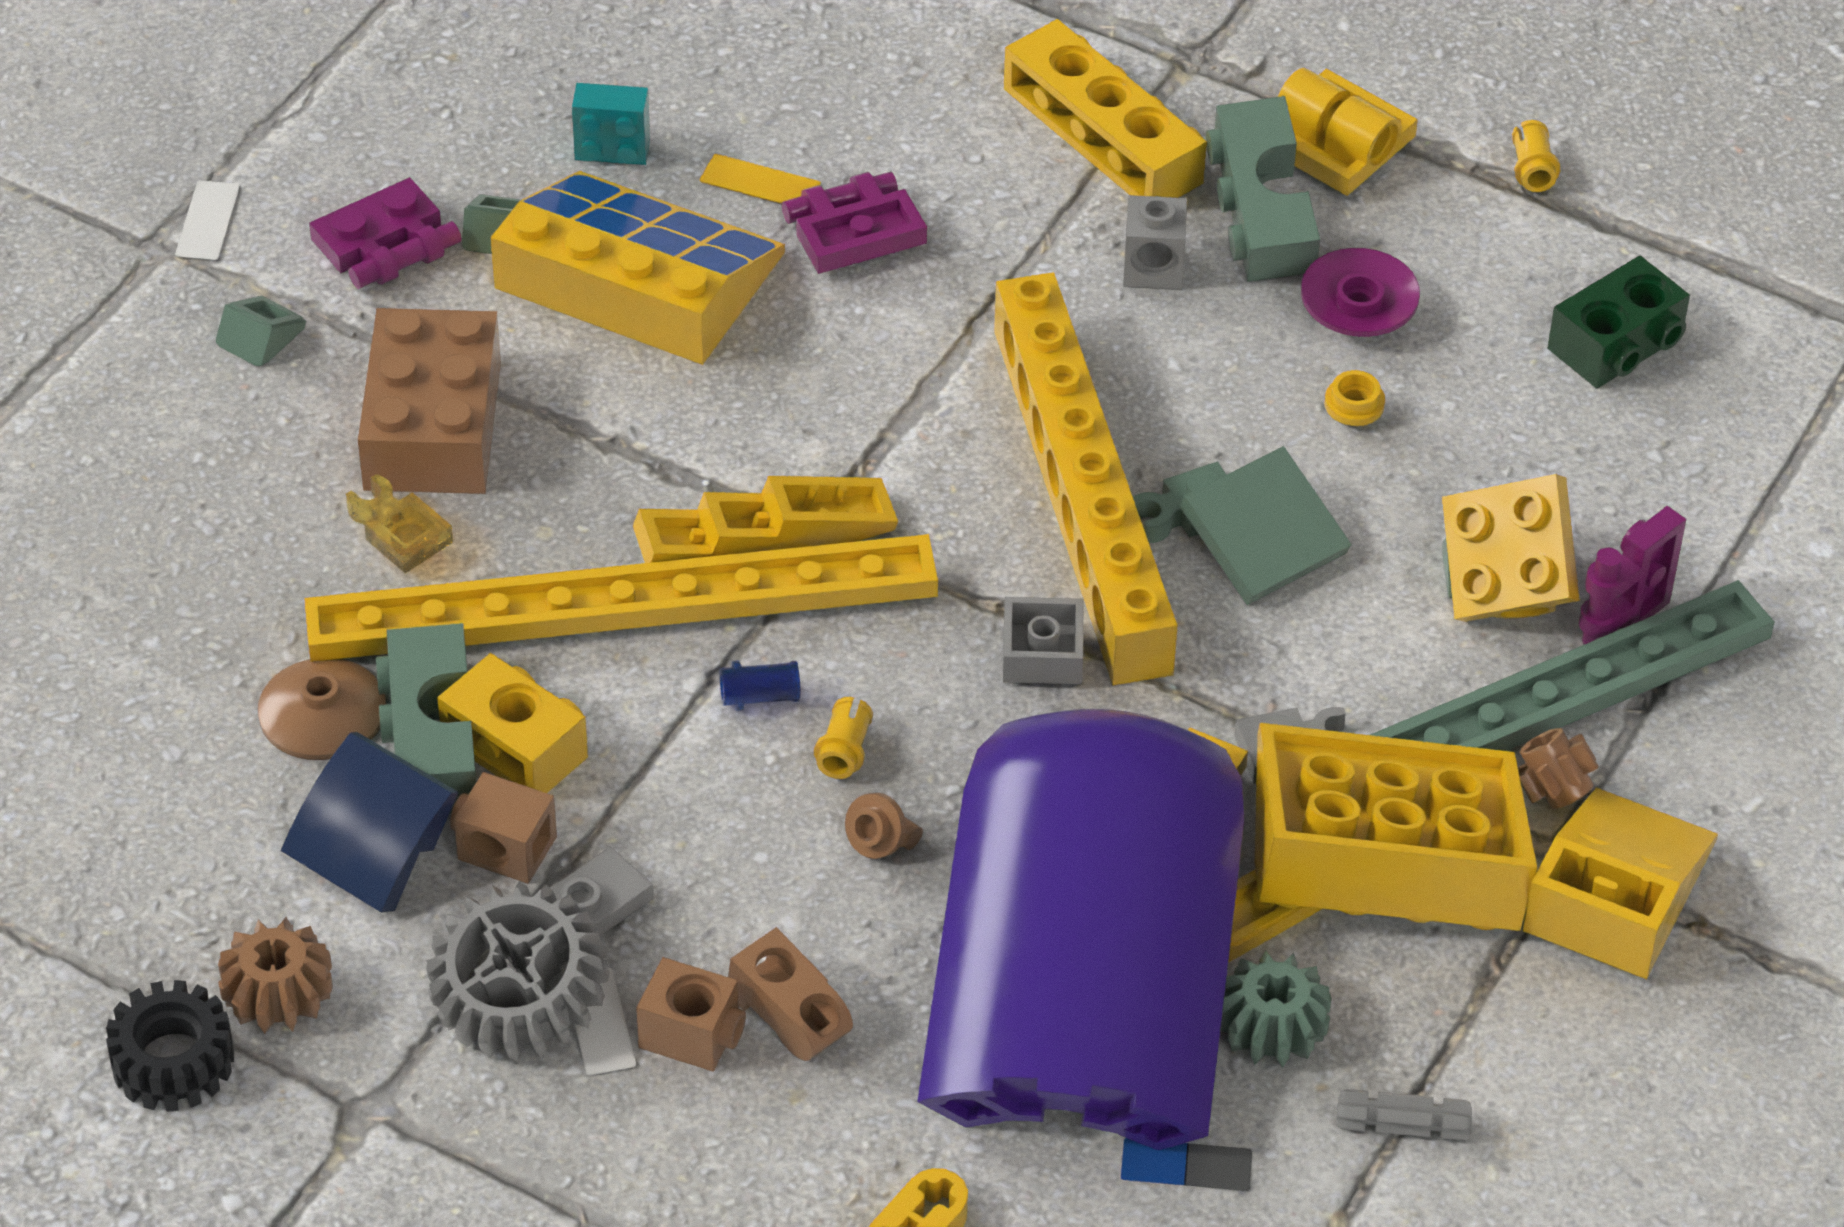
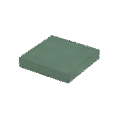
[1179,446,1352,605]

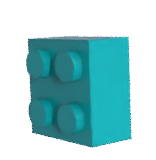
[572,83,650,165]

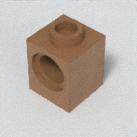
[450,772,557,884]
[636,957,746,1072]

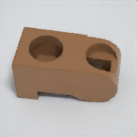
[728,927,853,1061]

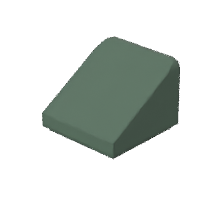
[462,194,522,254]
[216,295,307,366]

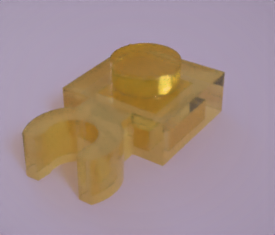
[345,474,453,574]

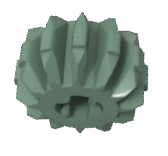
[1220,950,1332,1068]

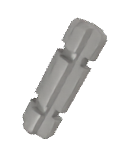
[1337,1089,1472,1140]

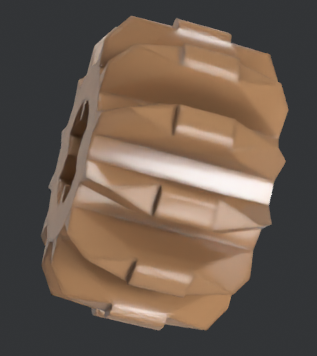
[218,917,333,1034]

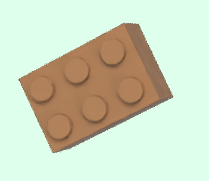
[358,308,501,494]

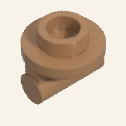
[845,792,923,859]

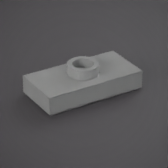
[550,846,654,936]

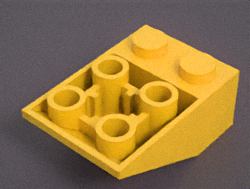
[1523,787,1718,980]

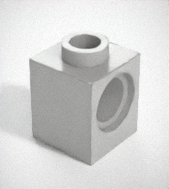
[1123,195,1187,290]

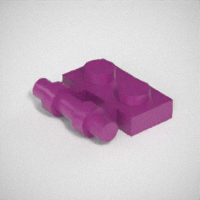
[782,171,927,274]
[309,177,462,289]
[1578,505,1687,645]

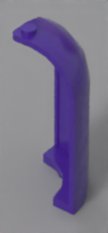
[917,709,1244,1150]

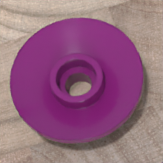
[1301,248,1420,337]

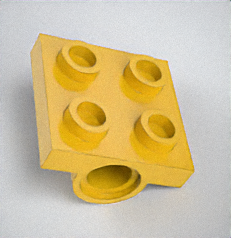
[1278,67,1418,196]
[1442,474,1580,622]

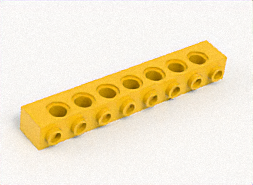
[994,272,1178,686]

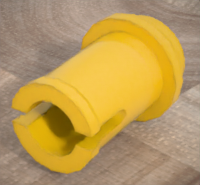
[1512,120,1561,192]
[814,697,873,779]

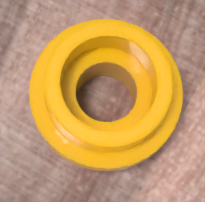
[1324,370,1385,426]

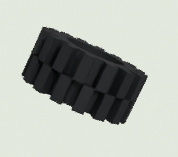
[106,980,234,1112]

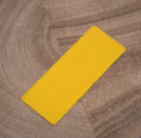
[699,154,821,204]

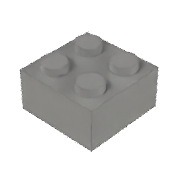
[1003,597,1084,684]

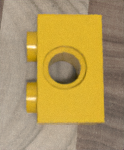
[437,652,588,793]

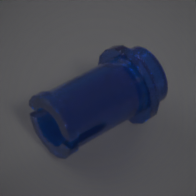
[719,660,801,711]

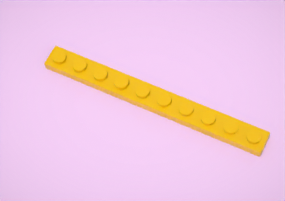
[304,534,938,662]

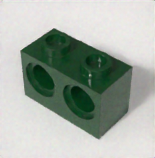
[1547,255,1690,389]

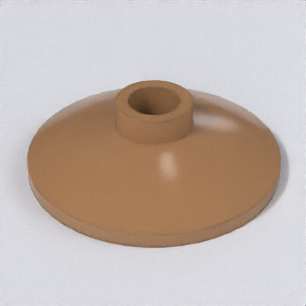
[258,659,386,760]

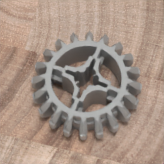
[426,880,610,1062]

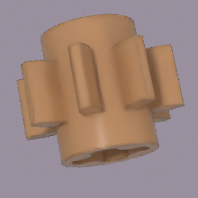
[1518,728,1599,809]

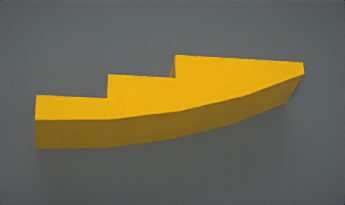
[633,476,898,563]

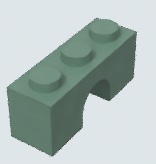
[1206,96,1320,282]
[376,623,476,814]

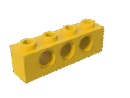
[1004,19,1207,198]

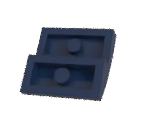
[280,732,458,913]

